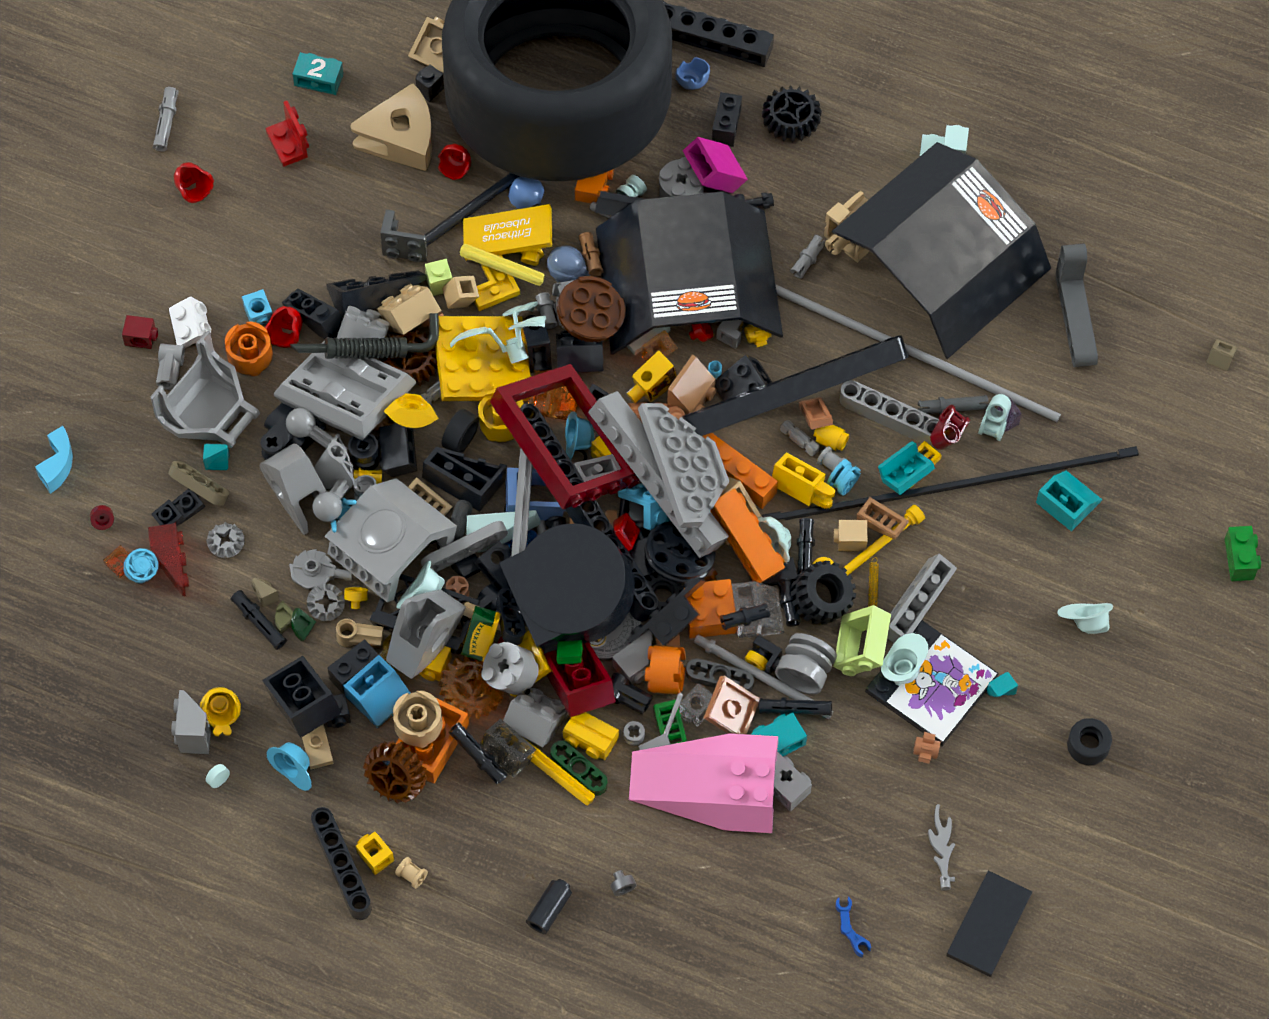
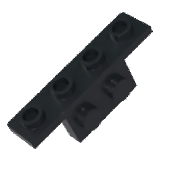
[628,577,706,646]

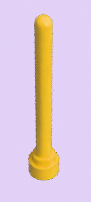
[844,504,925,575]

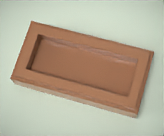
[799,397,833,429]

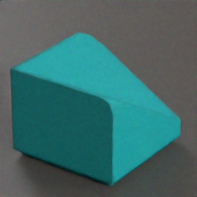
[203,444,230,470]
[986,672,1018,697]

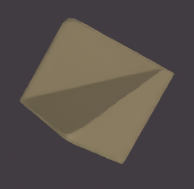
[251,578,279,607]

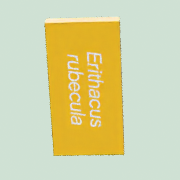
[463,204,552,261]

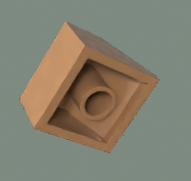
[667,355,717,415]

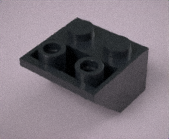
[556,330,604,372]

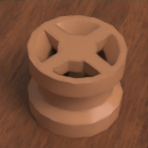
[445,576,470,604]

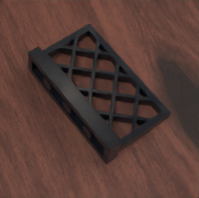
[370,574,480,656]

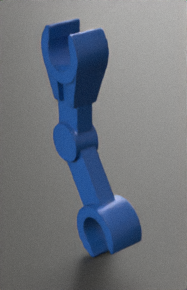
[835,897,871,957]

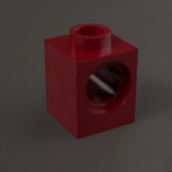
[122,315,158,349]

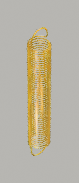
[868,557,879,607]

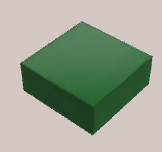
[556,640,583,664]

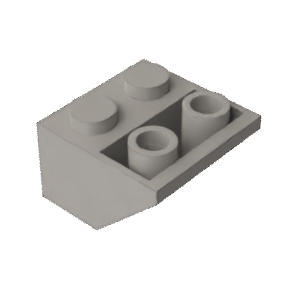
[502,688,568,747]
[171,690,211,754]

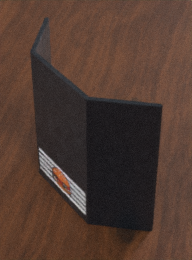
[832,142,1051,359]
[596,192,783,355]

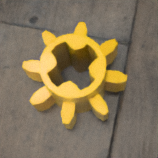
[744,325,772,347]

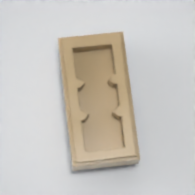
[302,724,334,770]

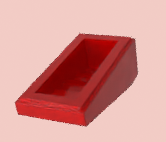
[613,513,640,551]

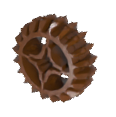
[378,329,438,387]
[363,740,427,804]

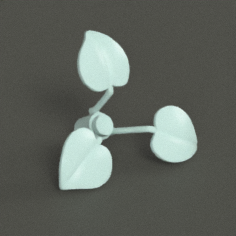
[450,301,546,363]

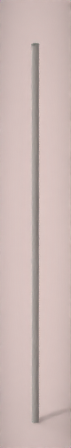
[590,201,1061,422]

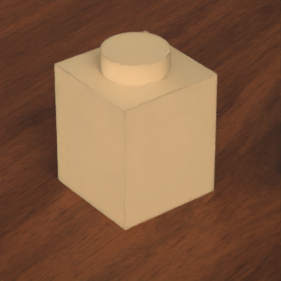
[442,276,479,309]
[833,520,867,551]

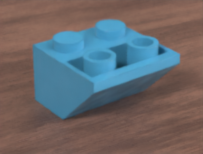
[343,655,410,728]

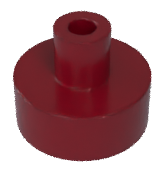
[90,505,114,530]

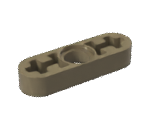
[168,461,229,506]

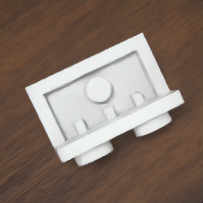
[169,297,212,348]

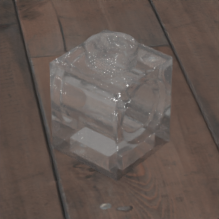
[679,683,713,727]

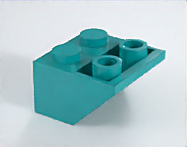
[1036,470,1102,532]

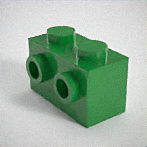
[1225,526,1261,581]

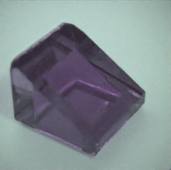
[997,397,1022,432]

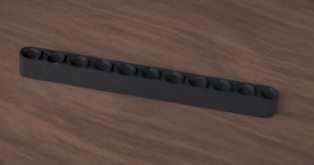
[681,335,909,436]
[520,403,659,622]

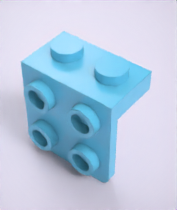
[618,483,671,530]

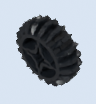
[762,85,822,143]

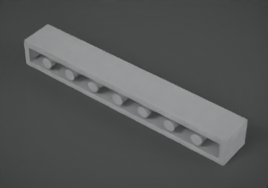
[588,391,729,558]

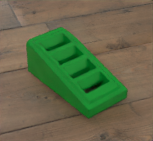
[653,700,687,744]

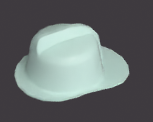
[397,561,445,609]
[1057,603,1113,634]
[881,633,928,686]

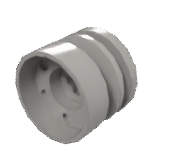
[775,633,837,694]

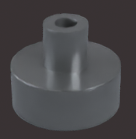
[610,870,637,896]

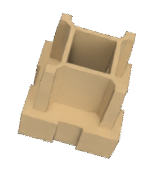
[824,191,869,263]

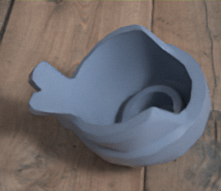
[547,246,590,283]

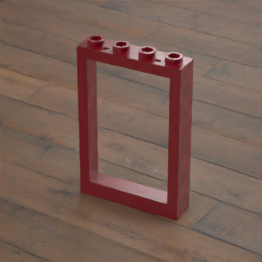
[490,364,640,509]

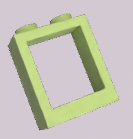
[833,605,891,676]

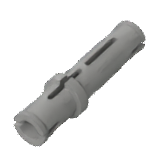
[153,87,178,152]

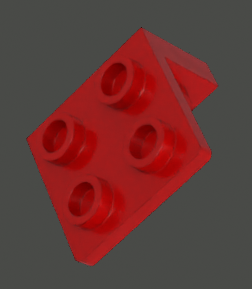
[265,101,309,167]

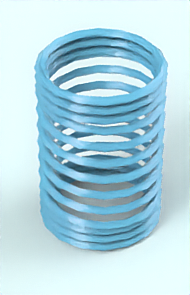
[708,361,722,379]

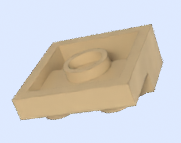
[408,17,444,73]

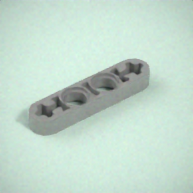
[421,521,508,572]

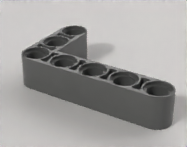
[1056,243,1098,367]

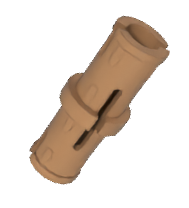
[579,232,603,277]

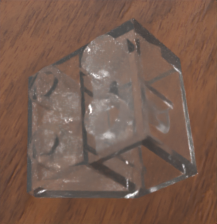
[732,581,784,638]

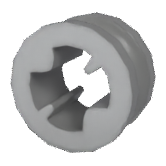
[623,721,645,746]

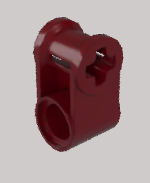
[930,404,970,450]

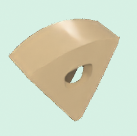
[351,84,433,171]

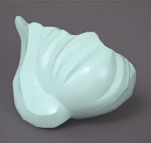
[758,517,791,562]

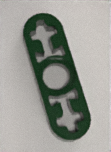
[551,741,607,796]

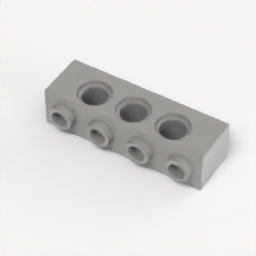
[887,554,957,643]

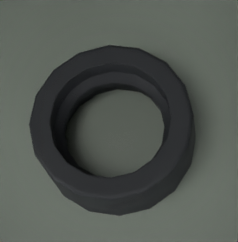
[441,409,479,453]

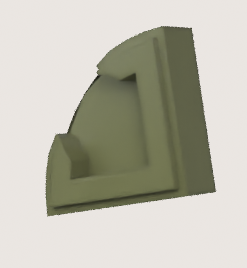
[275,601,293,634]

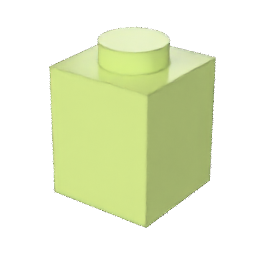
[425,259,452,296]

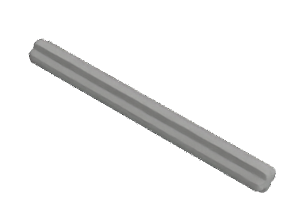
[511,449,533,557]

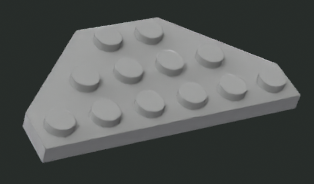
[638,403,729,528]

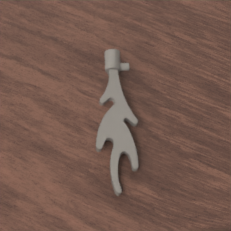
[928,804,955,890]

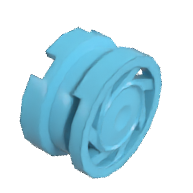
[827,459,861,496]
[123,548,158,583]

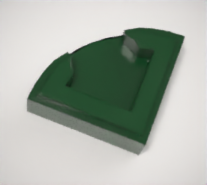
[291,608,316,641]

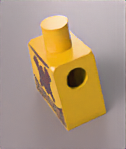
[626,350,677,403]

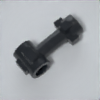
[734,192,774,209]

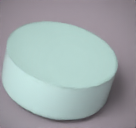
[206,764,230,788]

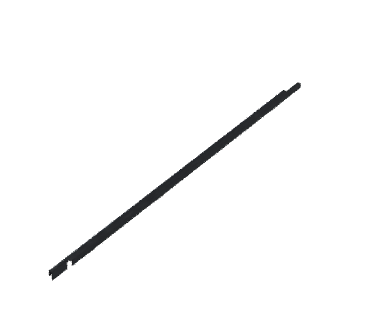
[762,446,1139,520]

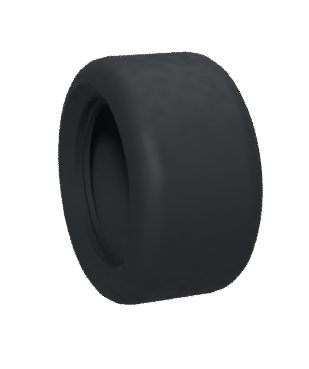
[442,0,672,181]

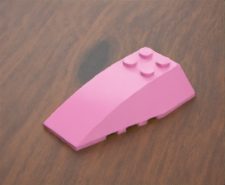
[629,734,778,833]

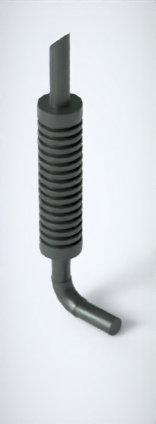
[290,313,439,359]

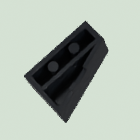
[422,447,507,512]

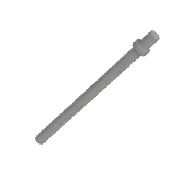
[694,634,834,719]

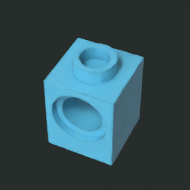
[242,289,272,328]

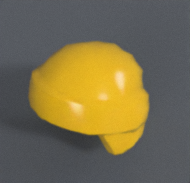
[200,687,241,736]

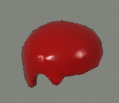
[438,144,472,180]

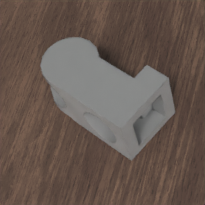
[716,320,750,349]

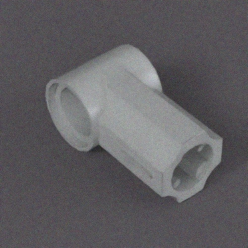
[156,344,185,390]

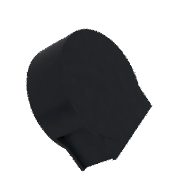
[499,524,635,653]

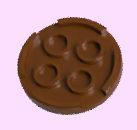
[557,276,625,342]

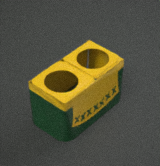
[461,606,501,662]

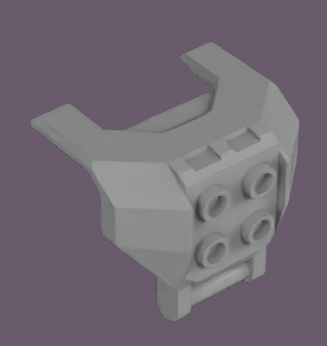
[150,331,260,448]

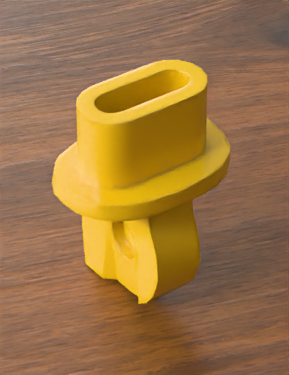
[521,248,544,266]

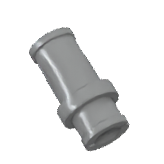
[536,292,558,329]

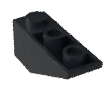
[282,288,343,339]

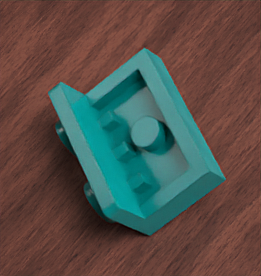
[878,441,935,495]

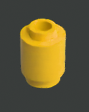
[813,425,849,451]

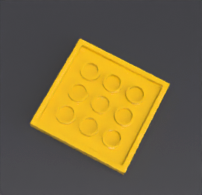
[435,316,533,401]

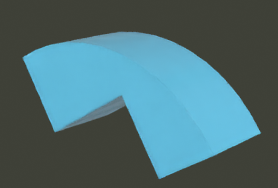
[35,426,73,494]

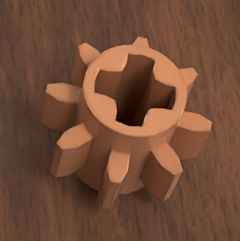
[913,732,940,764]

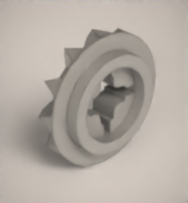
[206,522,244,558]
[307,583,345,621]

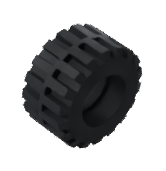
[791,560,856,625]

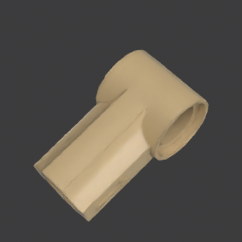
[336,619,384,648]

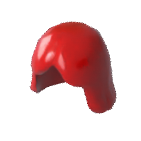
[174,162,214,203]
[265,306,303,348]

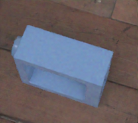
[505,468,567,520]

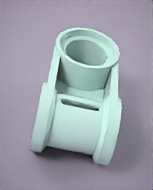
[978,394,1011,441]

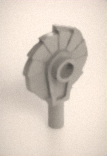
[289,549,353,589]

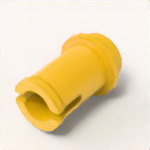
[354,468,382,484]

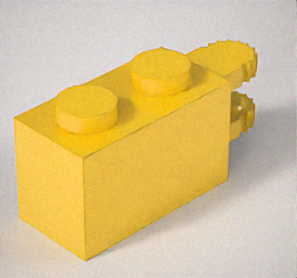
[772,452,835,509]

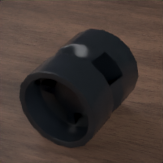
[348,433,380,470]

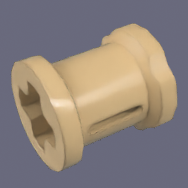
[395,857,428,889]

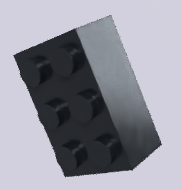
[262,656,342,738]

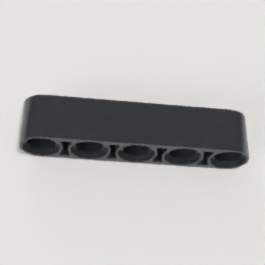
[311,807,372,920]

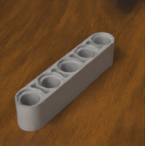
[839,380,939,447]

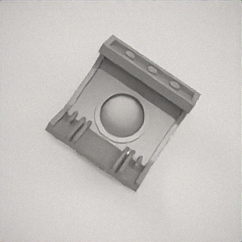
[324,478,457,602]

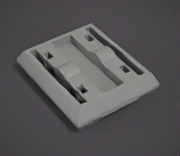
[274,337,416,441]

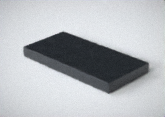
[946,870,1033,977]

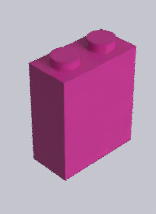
[682,137,748,193]

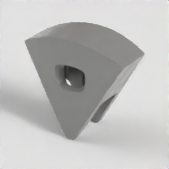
[259,443,326,535]
[386,590,466,679]

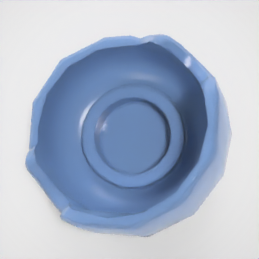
[675,57,710,90]
[508,176,544,209]

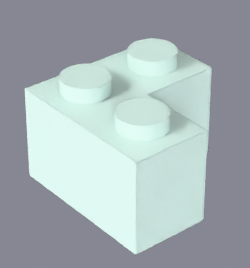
[920,125,969,156]

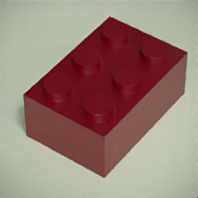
[544,643,615,717]

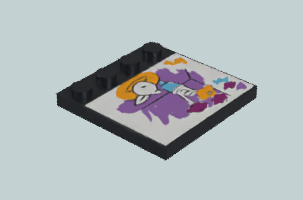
[865,620,999,746]

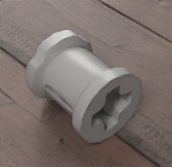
[817,446,846,472]

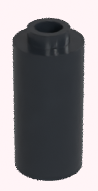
[526,879,572,934]

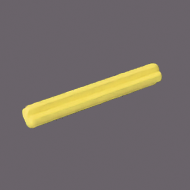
[460,244,545,286]

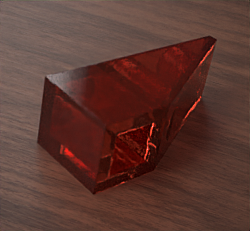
[148,523,189,596]

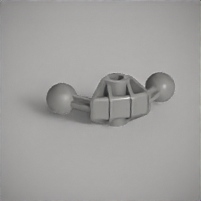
[286,408,355,522]

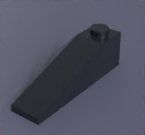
[326,270,427,318]

